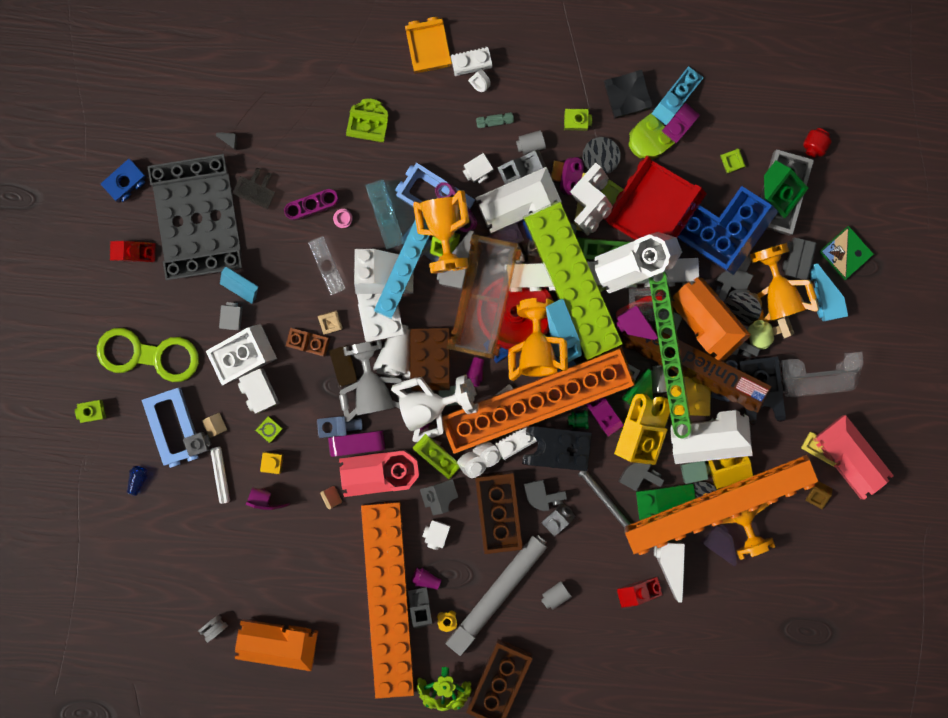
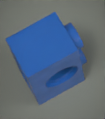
[101,159,147,203]

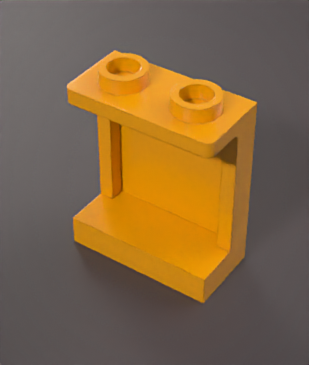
[405,17,452,74]

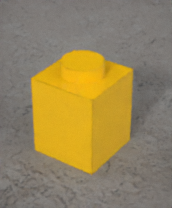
[260,452,284,474]

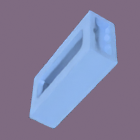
[395,163,475,232]
[142,388,203,468]

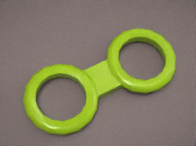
[97,328,199,382]

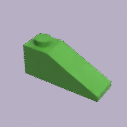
[576,237,631,259]

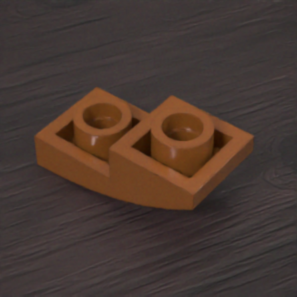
[286,328,330,357]

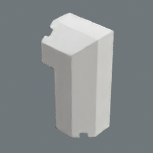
[475,167,562,234]
[595,232,682,293]
[671,410,753,464]

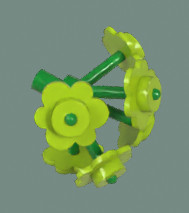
[417,667,472,711]

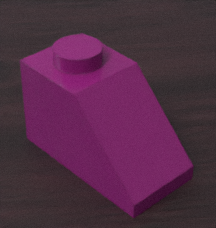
[616,304,658,340]

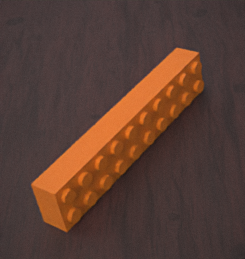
[442,347,635,454]
[625,455,818,555]
[361,502,415,699]

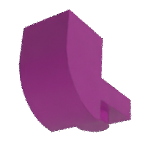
[661,103,700,144]
[586,397,624,436]

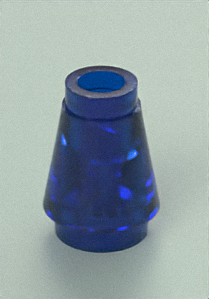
[127,466,148,496]

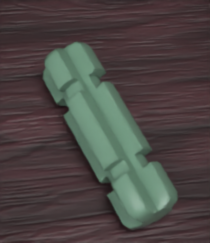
[476,112,514,128]

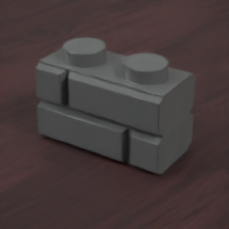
[781,238,817,280]

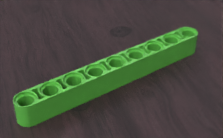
[649,272,692,439]

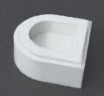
[468,69,490,92]

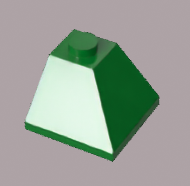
[764,161,809,218]
[622,369,653,407]

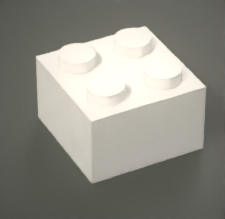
[238,369,279,414]

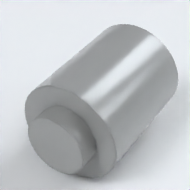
[516,130,546,155]
[650,365,667,394]
[541,581,572,610]

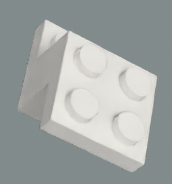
[570,162,613,236]
[357,294,404,342]

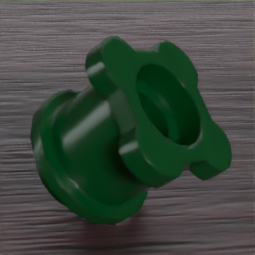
[568,410,589,430]

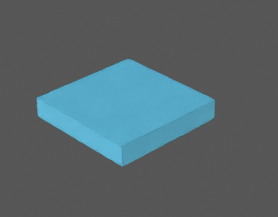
[220,267,258,304]

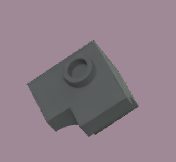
[420,479,458,516]

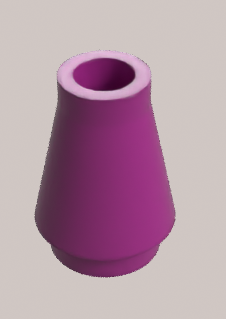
[465,357,485,387]
[411,568,441,590]

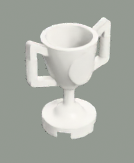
[391,375,479,442]

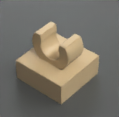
[772,316,794,338]

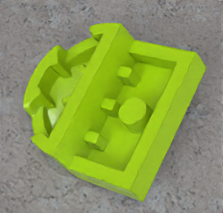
[346,99,388,142]
[629,113,675,160]

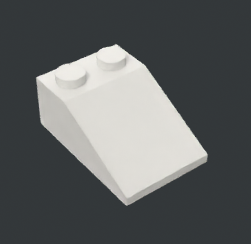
[354,249,413,294]
[206,324,277,385]
[654,541,685,602]

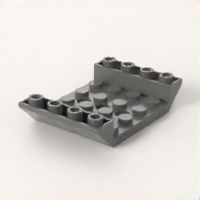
[147,154,242,280]

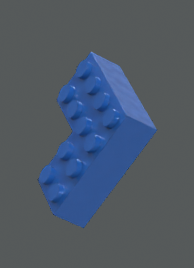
[677,186,778,276]

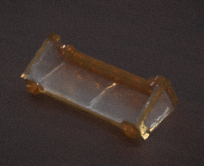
[447,234,522,359]

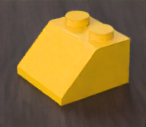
[707,456,753,489]

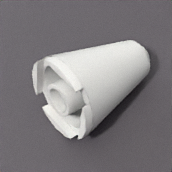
[373,325,410,379]

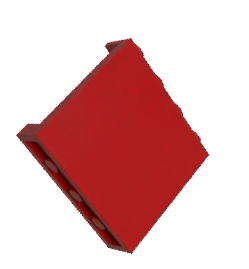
[604,156,707,240]

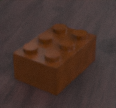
[410,328,450,391]

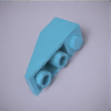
[652,66,703,125]
[810,264,848,321]
[546,299,582,362]

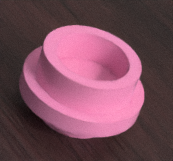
[333,209,353,228]

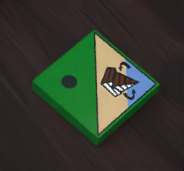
[819,226,874,280]

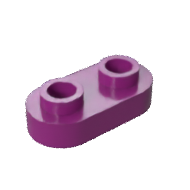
[560,157,584,195]

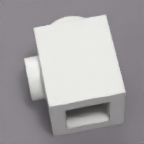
[463,153,493,183]
[422,519,450,550]

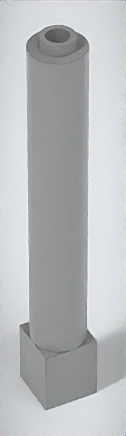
[445,535,547,656]

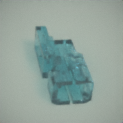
[365,179,405,249]

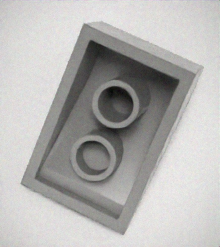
[437,231,477,291]

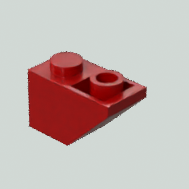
[110,241,156,262]
[617,577,662,608]

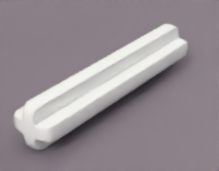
[210,447,230,504]

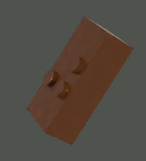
[475,471,523,554]
[466,639,533,718]

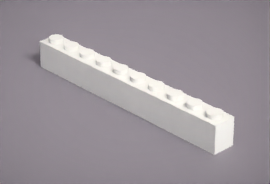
[505,258,699,292]

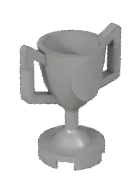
[339,340,405,422]

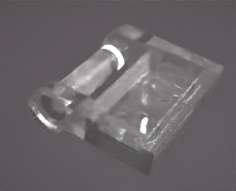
[629,287,668,321]

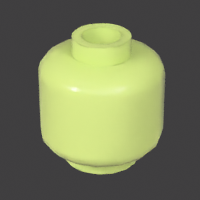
[748,320,774,350]

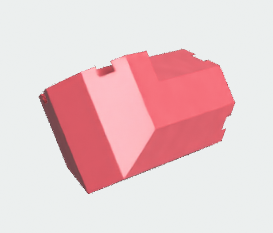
[813,415,894,500]
[339,450,420,497]

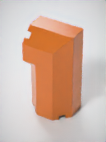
[672,277,751,361]
[235,619,318,671]

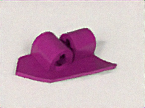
[245,487,290,510]

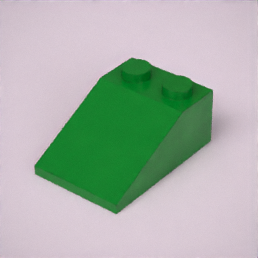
[636,484,695,520]

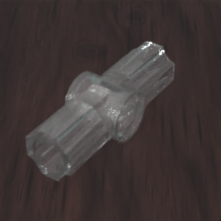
[308,236,346,295]

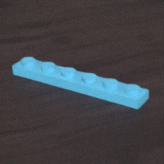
[374,213,430,319]

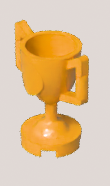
[413,190,469,273]
[750,243,819,323]
[508,298,568,381]
[703,473,776,560]

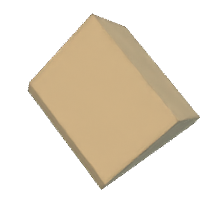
[202,413,227,438]

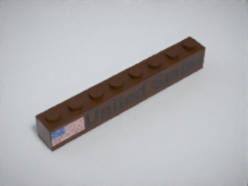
[621,327,771,413]

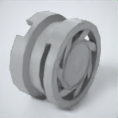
[198,614,228,643]

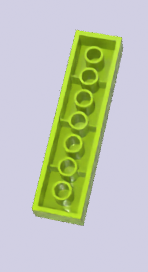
[523,201,622,360]

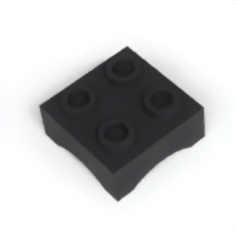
[604,70,652,119]

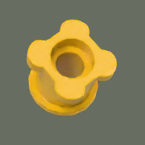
[437,610,458,632]

